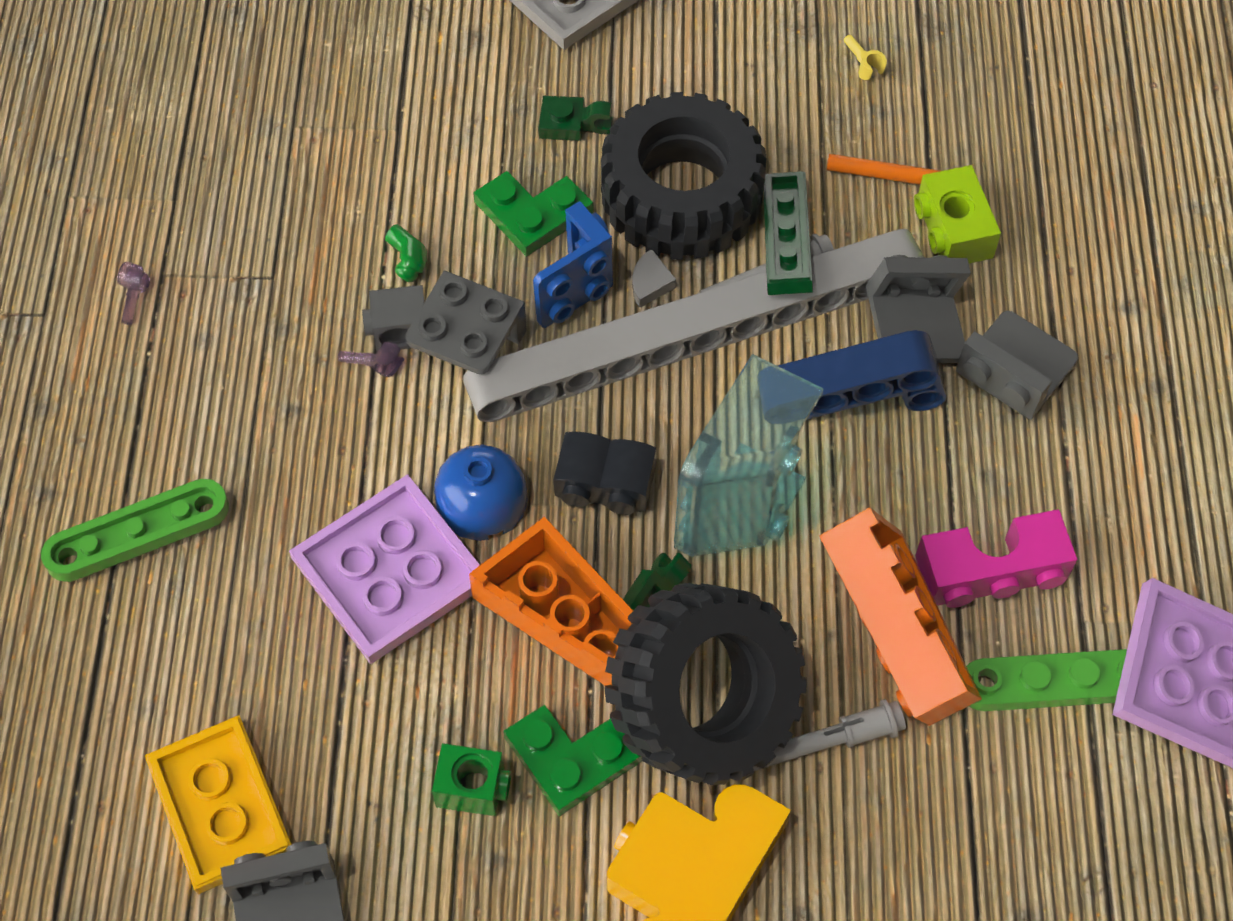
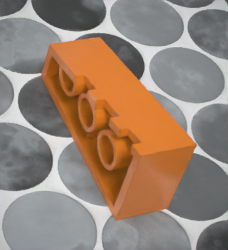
[819,507,982,726]
[469,517,633,686]

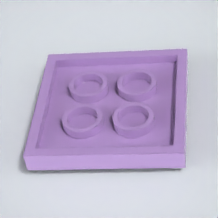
[289,474,480,664]
[1112,578,1233,768]

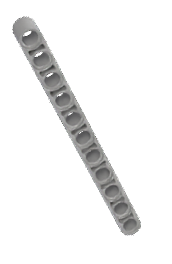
[463,229,925,422]

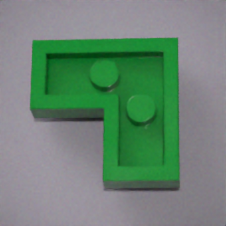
[473,171,594,257]
[503,704,642,817]

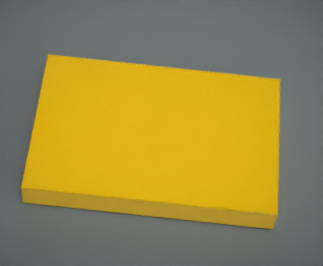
[144,715,292,895]

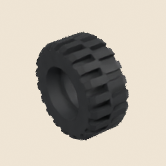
[601,92,767,260]
[605,583,807,785]

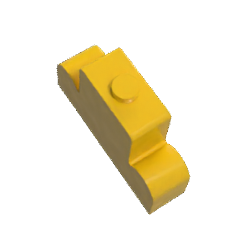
[607,784,791,921]

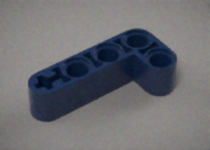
[757,330,946,426]

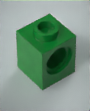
[432,743,512,816]

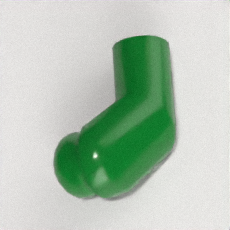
[385,224,427,282]

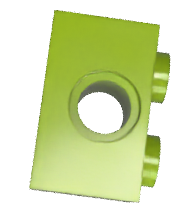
[914,165,1001,264]

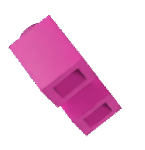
[915,509,1078,608]

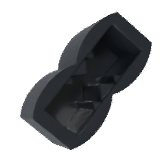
[553,431,657,515]

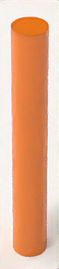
[827,154,941,185]

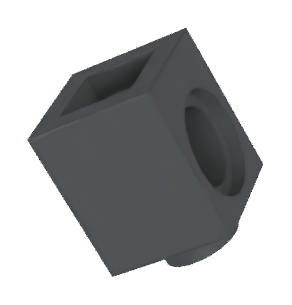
[362,285,425,352]

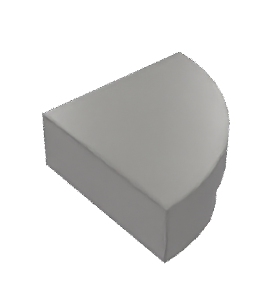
[632,250,676,308]

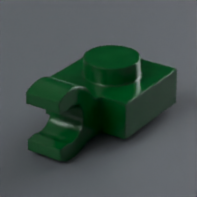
[538,95,613,141]
[623,553,692,610]

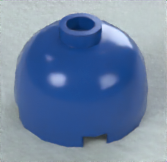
[434,444,528,541]

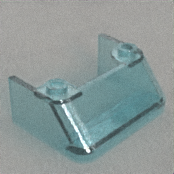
[674,354,824,557]

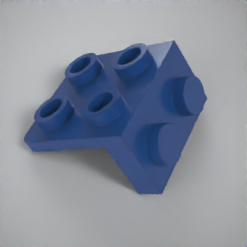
[533,201,613,328]

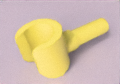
[844,35,887,80]

